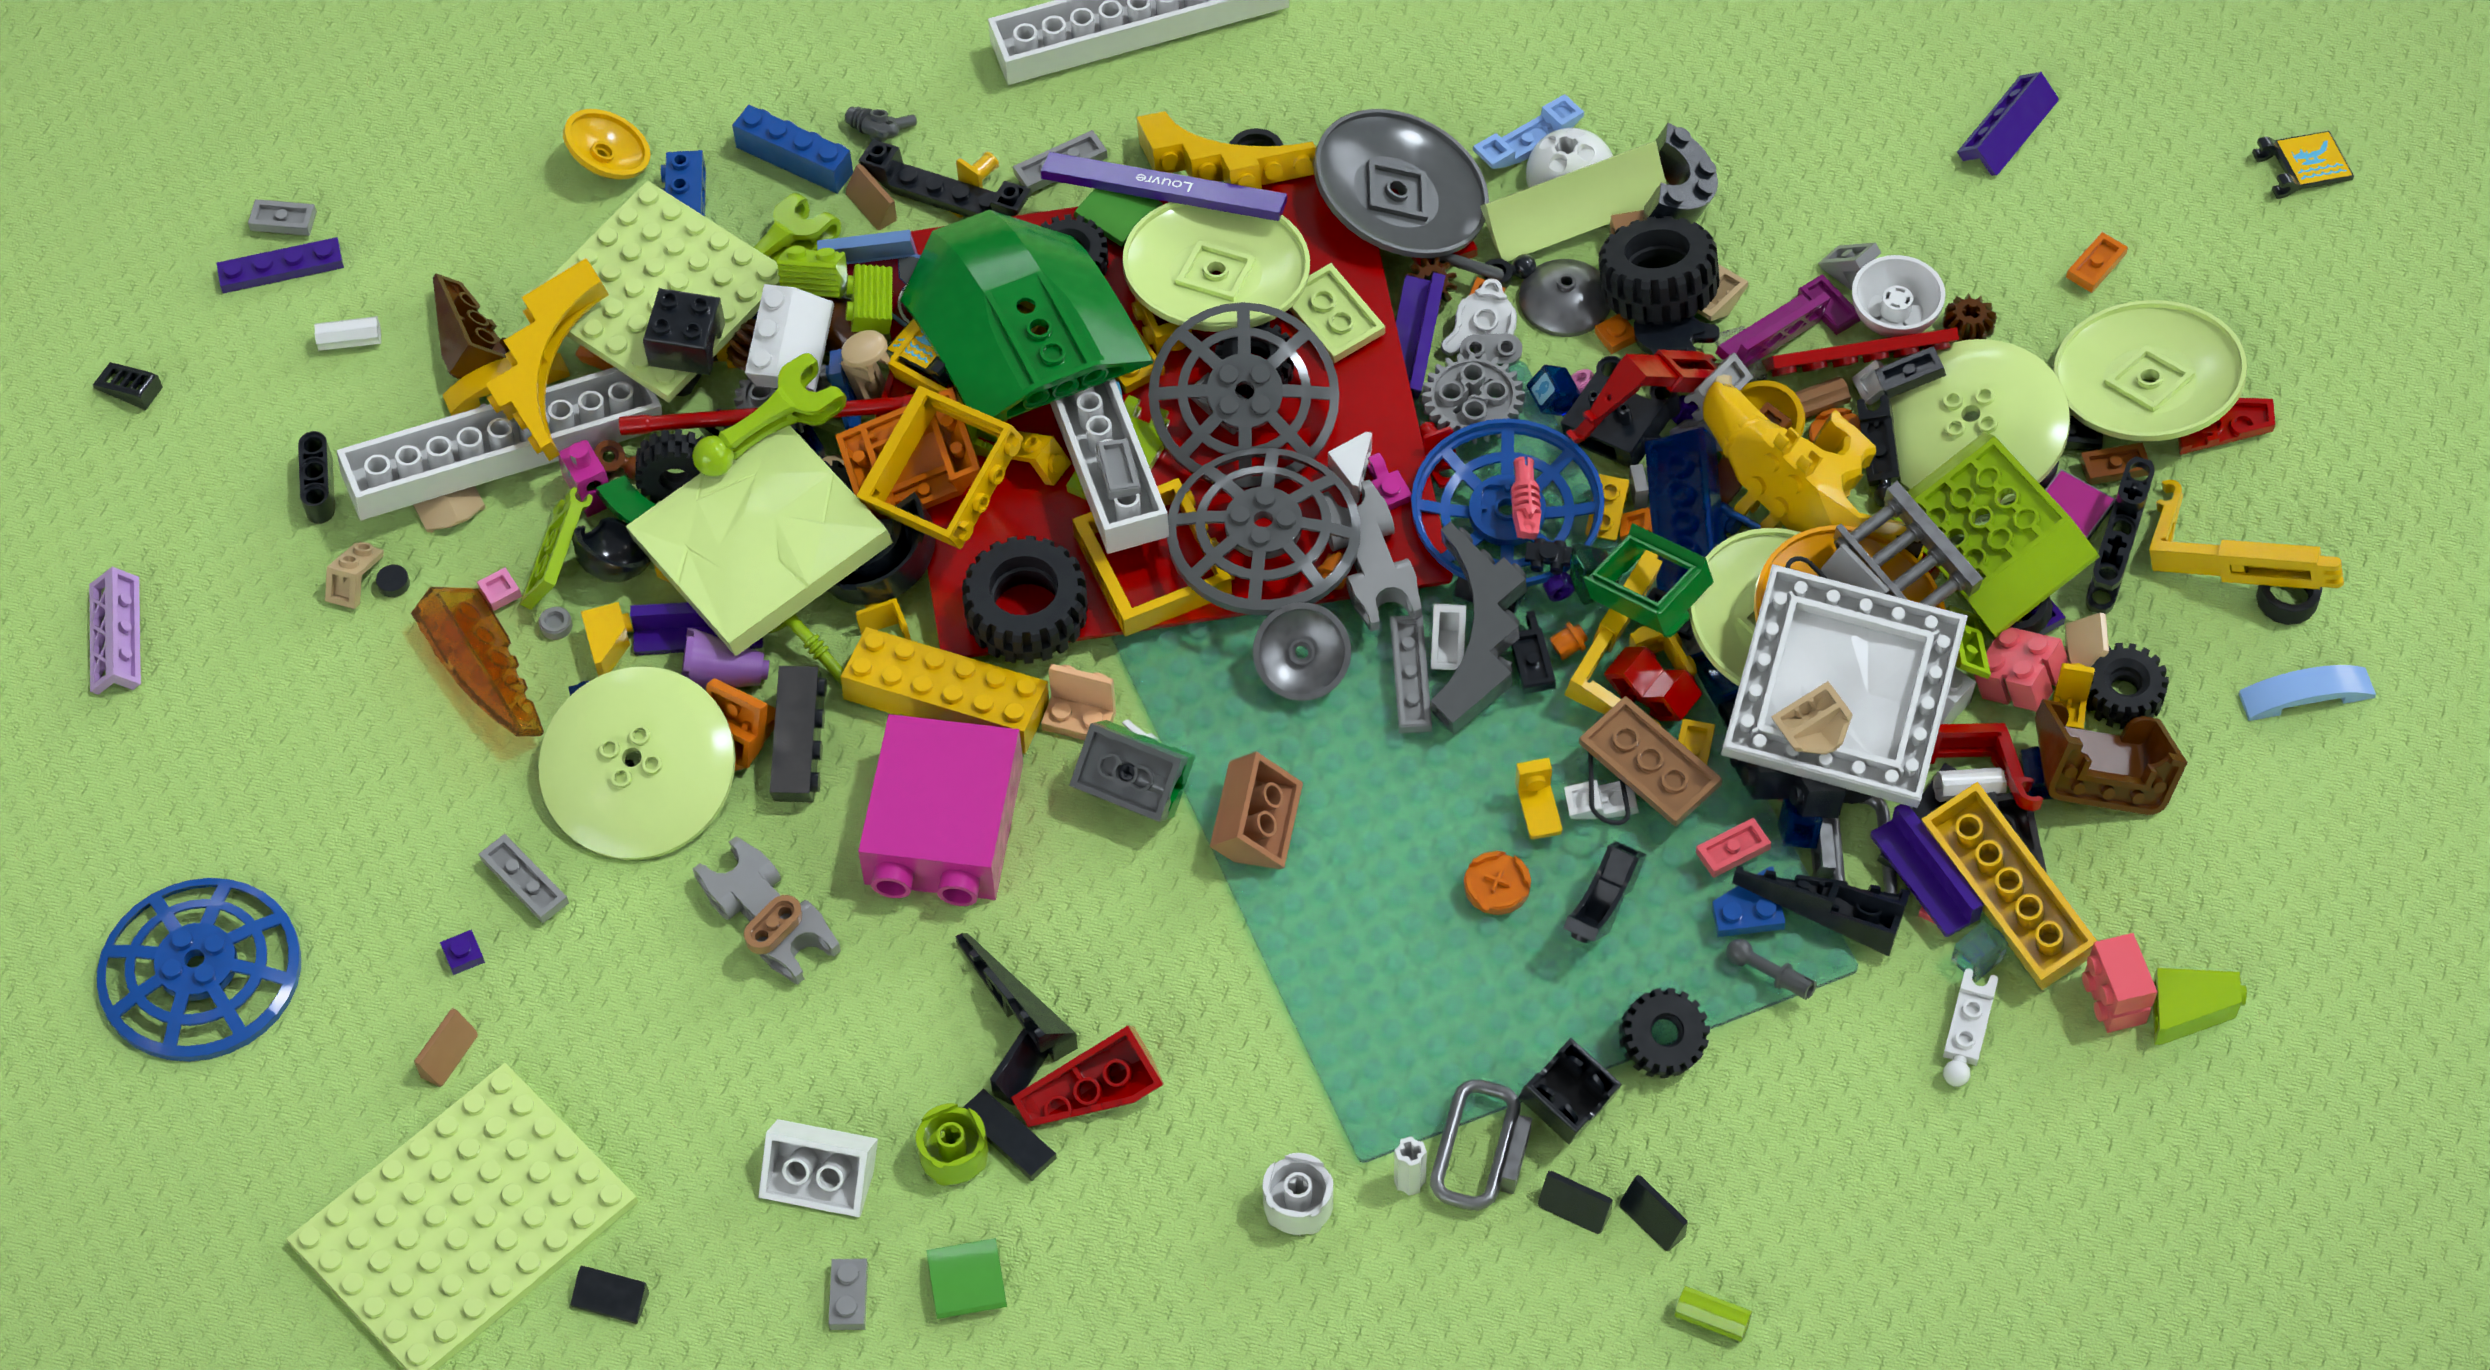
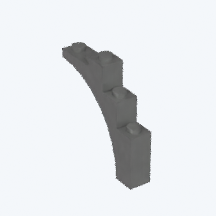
[1431,521,1527,735]

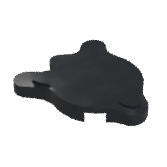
[1634,316,1720,355]

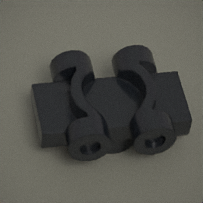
[1525,538,1572,575]

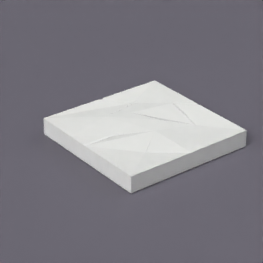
[1721,564,1968,808]

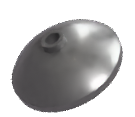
[1519,259,1610,337]
[1253,602,1351,701]

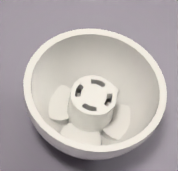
[1526,128,1613,187]
[1852,255,1945,338]

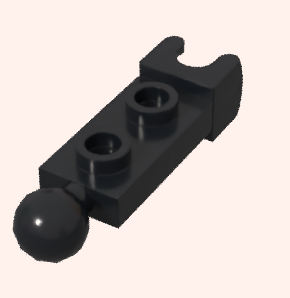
[1857,394,1901,508]

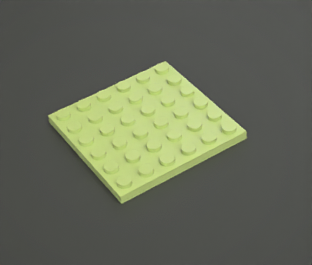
[525,180,780,403]

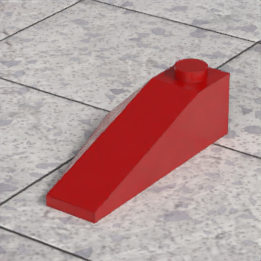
[1011,1025,1164,1127]

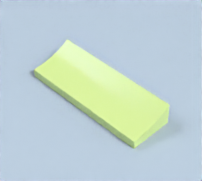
[1480,141,1667,262]

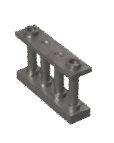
[1833,481,1983,607]

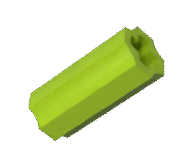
[1674,1286,1752,1342]

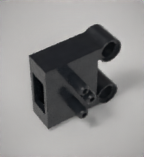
[1560,356,1681,468]

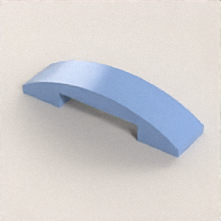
[1473,94,1584,169]
[2239,665,2376,721]

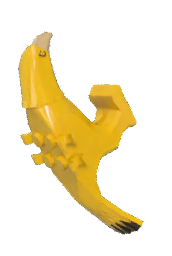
[1702,375,1925,561]

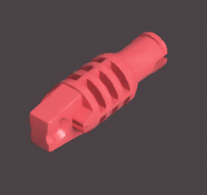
[1511,457,1541,540]

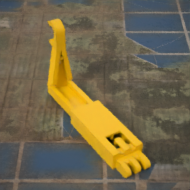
[2149,480,2344,590]
[1564,550,1663,726]

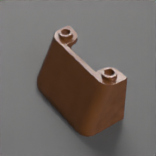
[2035,699,2188,815]

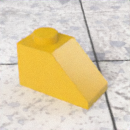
[581,602,633,677]

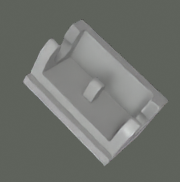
[1684,352,1753,421]

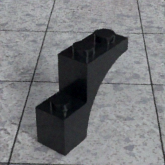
[1730,758,1846,819]
[1563,841,1647,943]

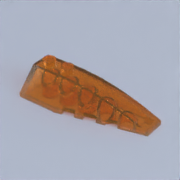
[411,587,544,736]

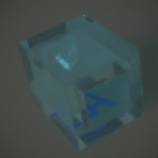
[1951,920,2008,983]

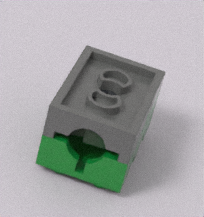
[1069,720,1196,822]

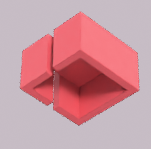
[1974,627,2069,712]
[2082,933,2157,1033]

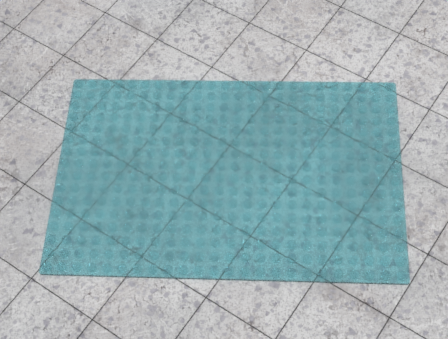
[1111,361,1858,1163]

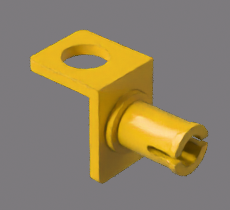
[951,152,999,218]
[855,598,911,640]

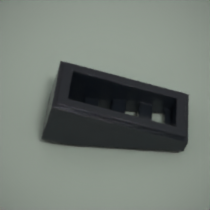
[93,362,163,410]

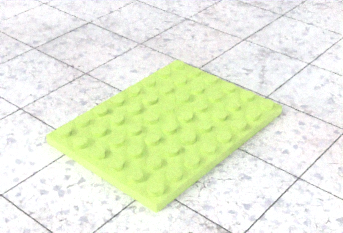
[286,1063,638,1370]

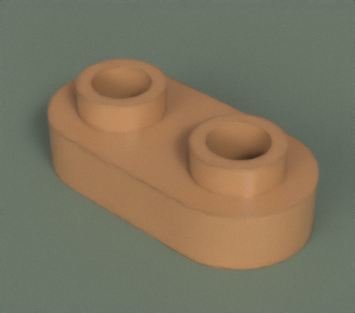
[744,895,802,954]

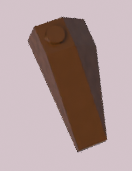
[433,273,510,379]

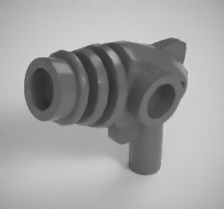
[845,106,917,142]

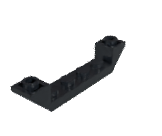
[858,139,1032,217]

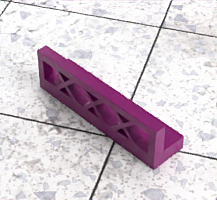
[1715,292,1831,368]

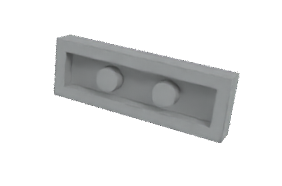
[1013,130,1108,192]
[479,834,569,923]

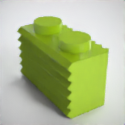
[777,246,848,298]
[846,264,892,334]

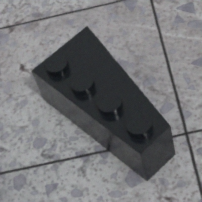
[770,666,827,802]

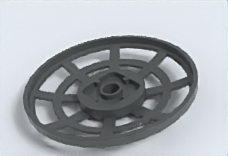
[1148,302,1340,490]
[1167,448,1360,615]

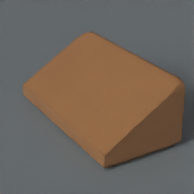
[846,164,897,230]
[414,1008,478,1087]

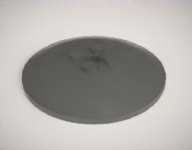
[1313,109,1489,258]

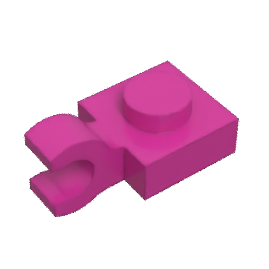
[1367,453,1412,510]

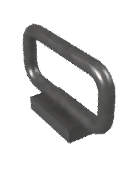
[1809,796,1898,894]
[1430,1079,1532,1211]

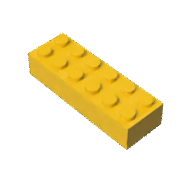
[841,627,1049,754]
[1922,781,2097,990]

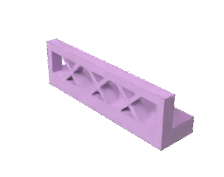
[89,567,141,695]

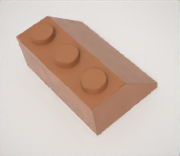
[1210,751,1303,869]

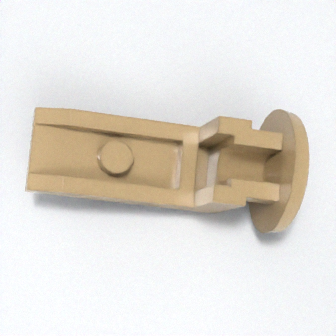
[841,330,890,417]

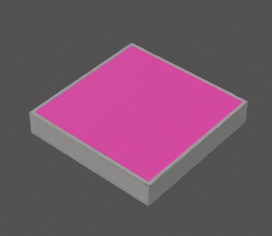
[2045,469,2116,540]

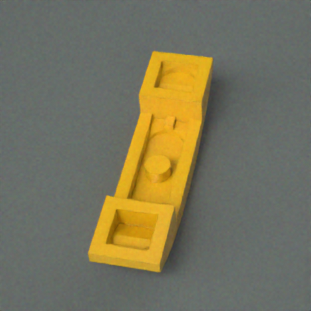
[443,353,570,416]

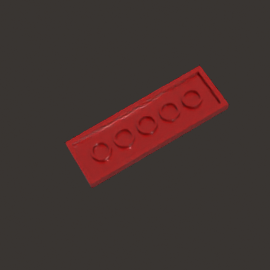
[1760,327,1959,377]

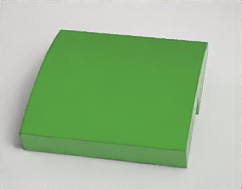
[1074,189,1163,247]
[926,1238,1007,1319]

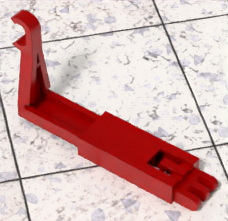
[1566,350,1720,443]
[1930,723,2044,811]

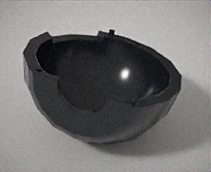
[572,517,651,583]

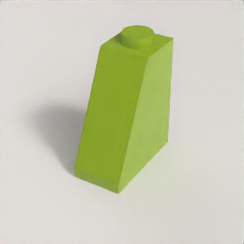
[2153,968,2247,1045]

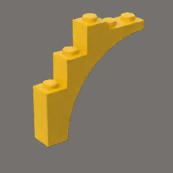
[1136,111,1316,189]
[486,258,609,461]

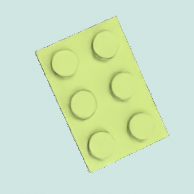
[1288,263,1385,363]

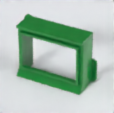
[1583,523,1714,638]

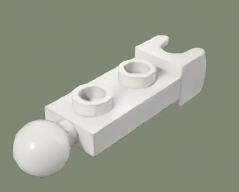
[1943,968,1998,1087]

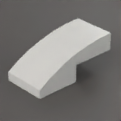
[1564,780,1639,819]

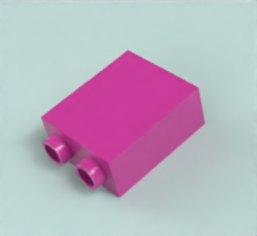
[858,714,1023,906]

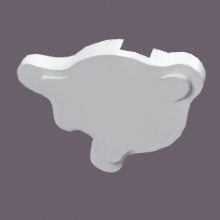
[1441,278,1517,356]

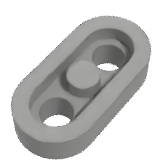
[1460,333,1522,367]

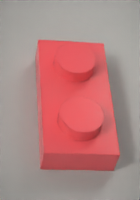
[1695,817,1771,878]

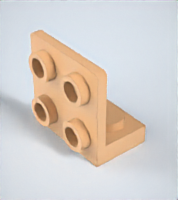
[1041,664,1116,740]

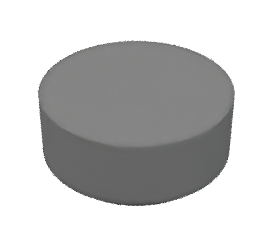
[539,607,573,640]

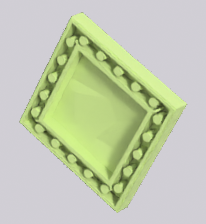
[626,426,893,656]

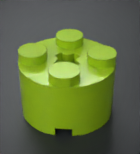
[915,1103,988,1186]

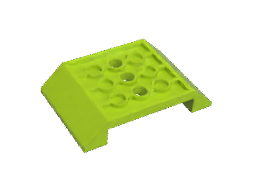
[1891,432,2100,638]

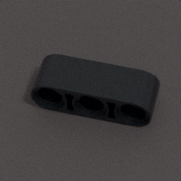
[298,431,335,524]

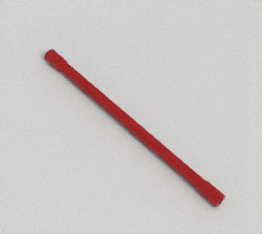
[619,394,914,436]

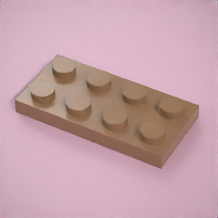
[1579,696,1722,827]

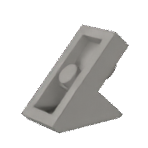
[1818,243,1881,290]

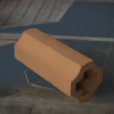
[1795,377,1851,419]

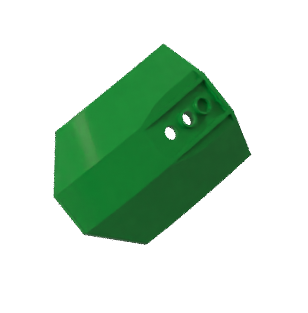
[900,210,1153,430]

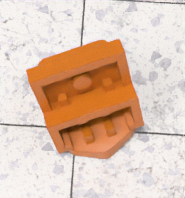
[706,678,776,771]

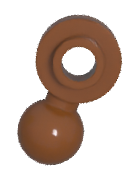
[594,440,636,481]

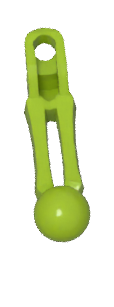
[753,193,841,262]
[692,353,847,477]

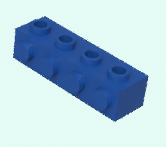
[732,105,853,194]
[661,150,706,216]

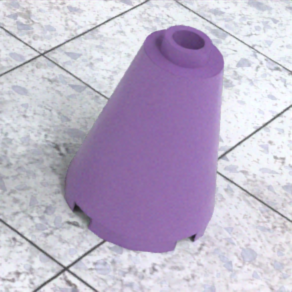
[681,628,769,691]

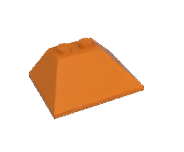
[835,387,981,519]

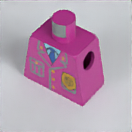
[558,440,609,518]

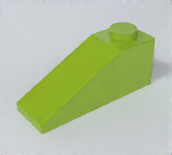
[1946,605,1991,679]

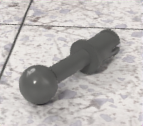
[1726,939,1817,1000]

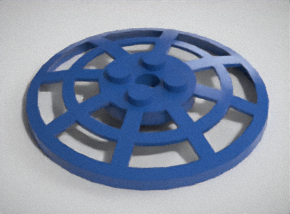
[1411,418,1604,587]
[97,878,301,1062]

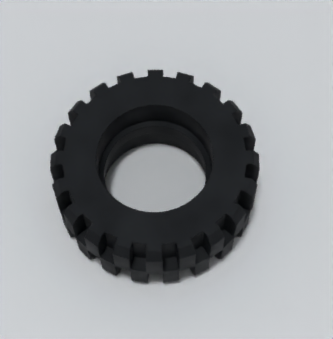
[1598,216,1720,325]
[962,536,1088,664]

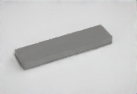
[1390,615,1432,733]

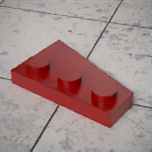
[2178,398,2275,455]

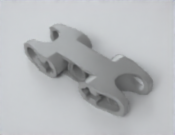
[1322,479,1422,632]
[693,837,841,985]

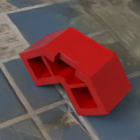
[1603,646,1703,721]

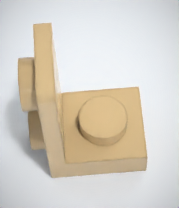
[325,542,384,609]

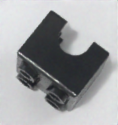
[643,288,725,375]
[1518,1037,1622,1145]

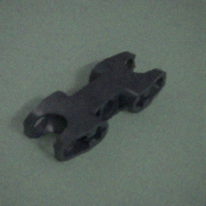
[2086,456,2155,614]

